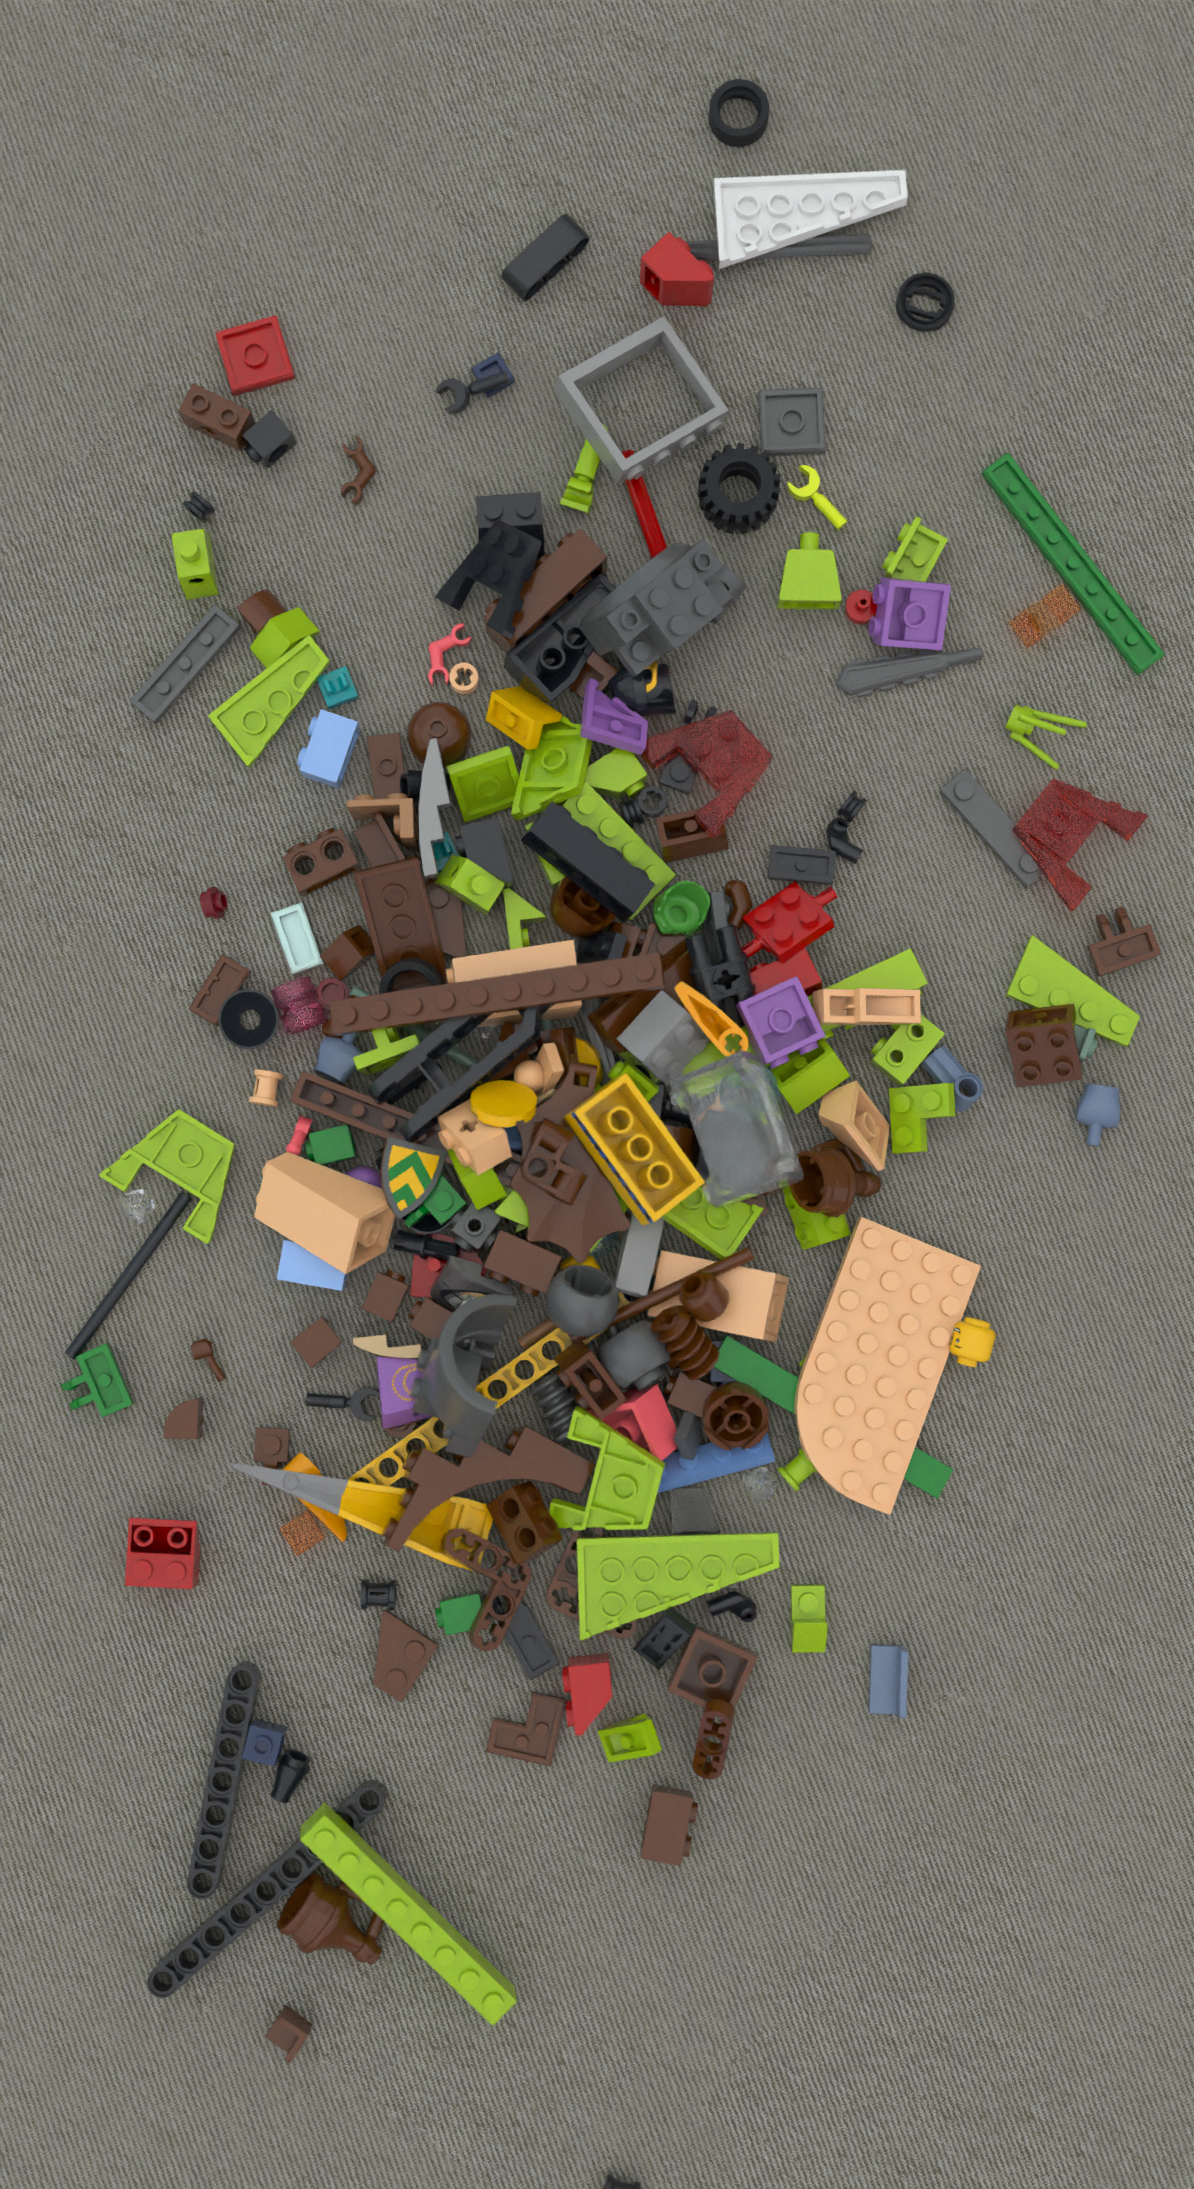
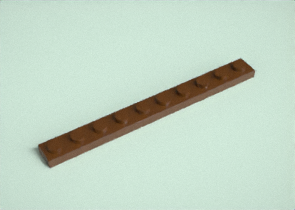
[330,952,666,1036]

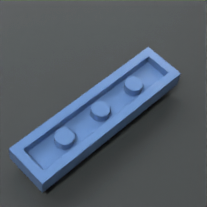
[658,1433,775,1493]

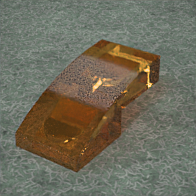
[1008,584,1082,648]

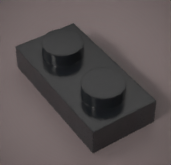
[767,845,836,885]
[576,931,628,963]

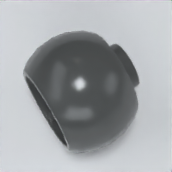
[545,1265,619,1337]
[598,1320,671,1391]

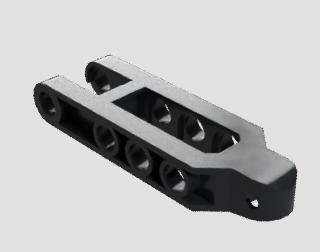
[367,1004,555,1142]

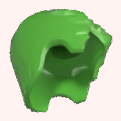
[653,880,710,936]

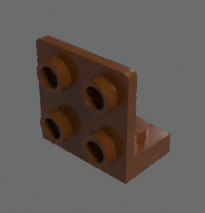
[1005,1004,1083,1087]

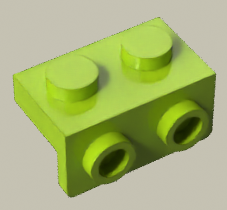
[882,516,948,582]
[783,1186,851,1250]

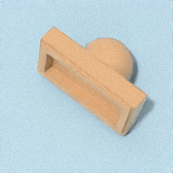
[514,1043,564,1106]

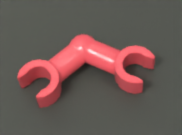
[428,623,472,686]
[286,1115,313,1156]

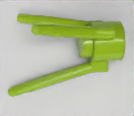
[1005,704,1087,769]

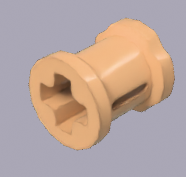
[249,1069,283,1107]

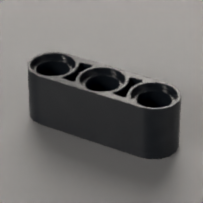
[501,214,590,301]

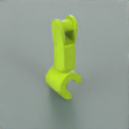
[559,424,608,514]

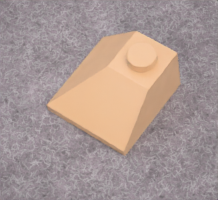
[818,1081,890,1171]

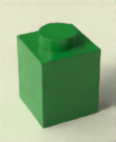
[305,1124,358,1166]
[435,1590,486,1635]

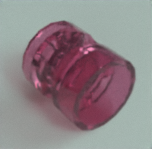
[271,976,327,1035]

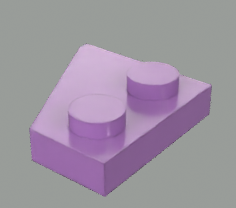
[580,678,648,755]

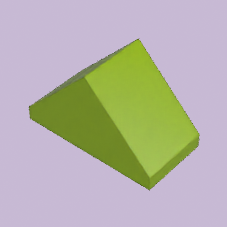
[250,607,320,668]
[447,1149,507,1210]

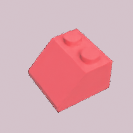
[588,1384,678,1461]

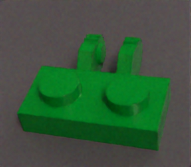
[404,1174,467,1228]
[61,1343,134,1418]

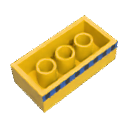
[564,1073,705,1225]

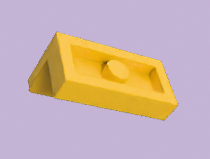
[485,686,562,750]

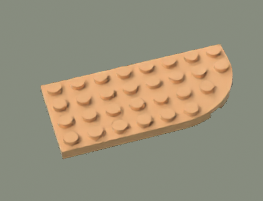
[794,1217,981,1515]

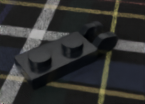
[659,699,718,795]
[492,1596,559,1681]

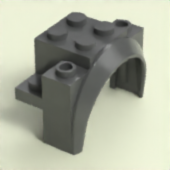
[579,539,733,677]

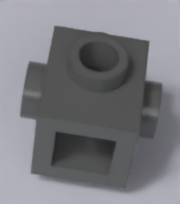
[451,1202,503,1254]

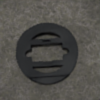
[896,272,955,332]

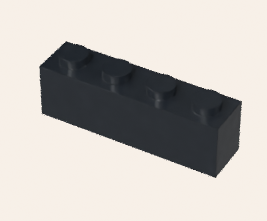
[520,802,655,922]

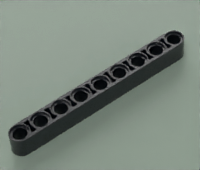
[147,1780,387,1998]

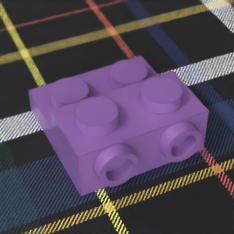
[868,577,951,650]
[736,976,825,1069]

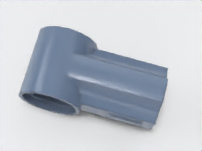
[921,1045,983,1111]

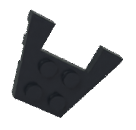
[435,519,542,639]

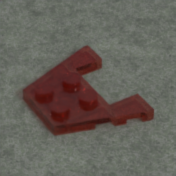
[641,710,772,839]
[1012,778,1148,912]

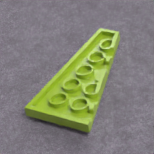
[577,1532,779,1641]

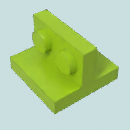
[445,746,519,823]
[353,1028,422,1076]

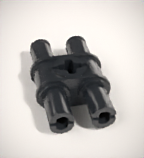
[685,925,756,1026]

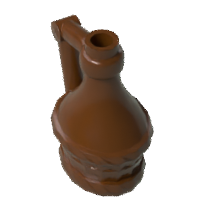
[788,1138,881,1218]
[277,1873,385,1965]

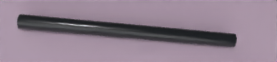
[65,1191,192,1360]

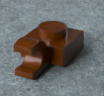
[254,1428,291,1485]

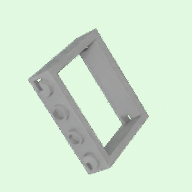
[554,316,729,485]

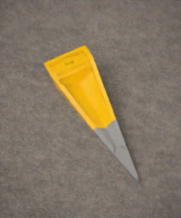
[230,1463,493,1572]

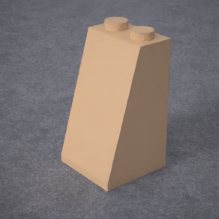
[445,940,582,1027]
[254,1152,395,1274]
[648,1250,789,1342]

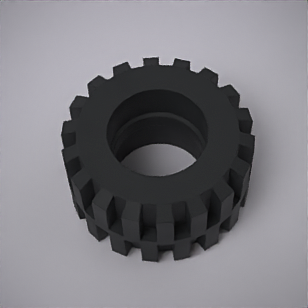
[698,443,781,534]

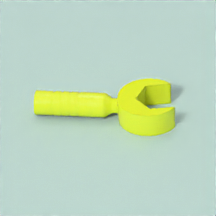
[787,465,848,530]

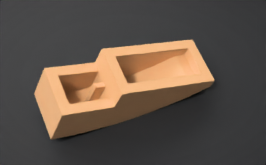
[813,988,921,1025]

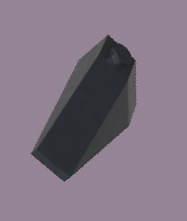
[503,573,616,703]

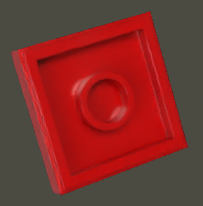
[215,315,295,396]

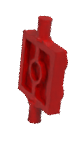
[741,881,838,963]

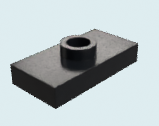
[633,1606,696,1670]

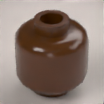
[679,1272,729,1322]

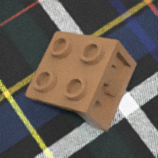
[346,793,419,850]

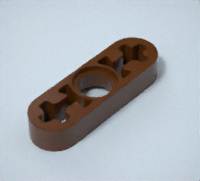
[692,1699,735,1779]

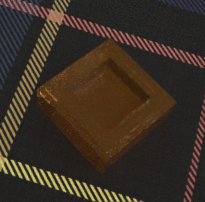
[279,1510,326,1557]

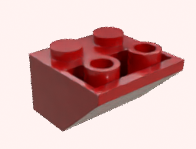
[640,232,714,307]
[125,1517,200,1589]
[562,1653,612,1736]

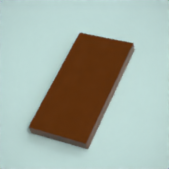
[354,856,448,992]

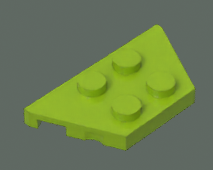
[511,715,593,820]

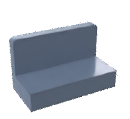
[868,1644,908,1719]

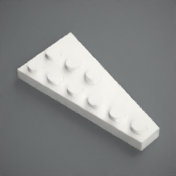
[713,170,908,269]

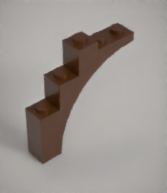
[382,1426,595,1552]

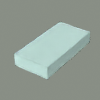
[271,902,324,975]

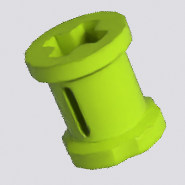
[777,1447,818,1492]

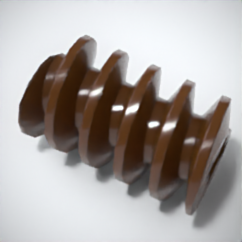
[651,1305,719,1380]

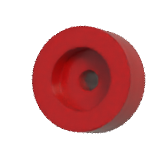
[845,590,877,625]

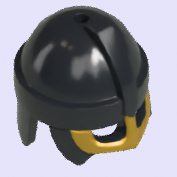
[608,660,676,717]

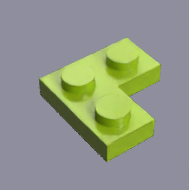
[889,1083,956,1154]

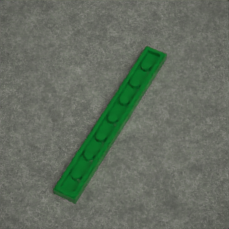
[981,452,1165,676]
[714,1335,953,1498]

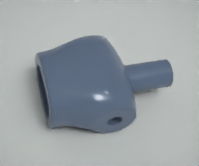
[314,1033,363,1085]
[1075,1084,1121,1147]

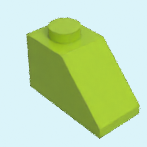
[584,748,647,799]

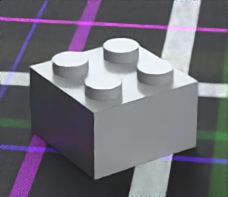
[617,990,710,1086]

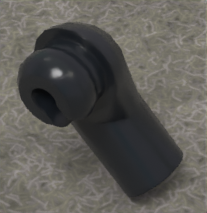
[826,817,863,864]
[707,1591,757,1622]

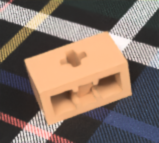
[438,1099,512,1175]

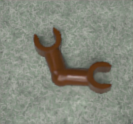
[341,435,376,506]

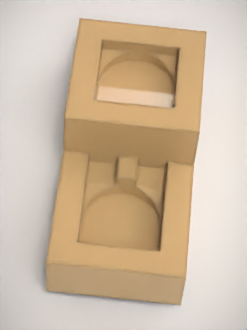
[353,1335,422,1359]

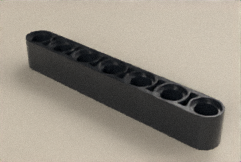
[187,1661,261,1899]

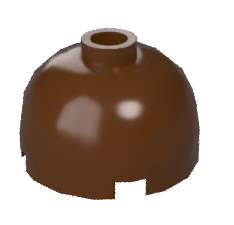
[407,702,472,768]
[550,876,616,938]
[702,1382,769,1450]

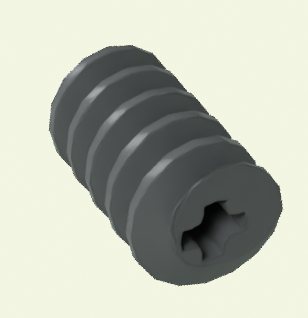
[530,1370,582,1444]

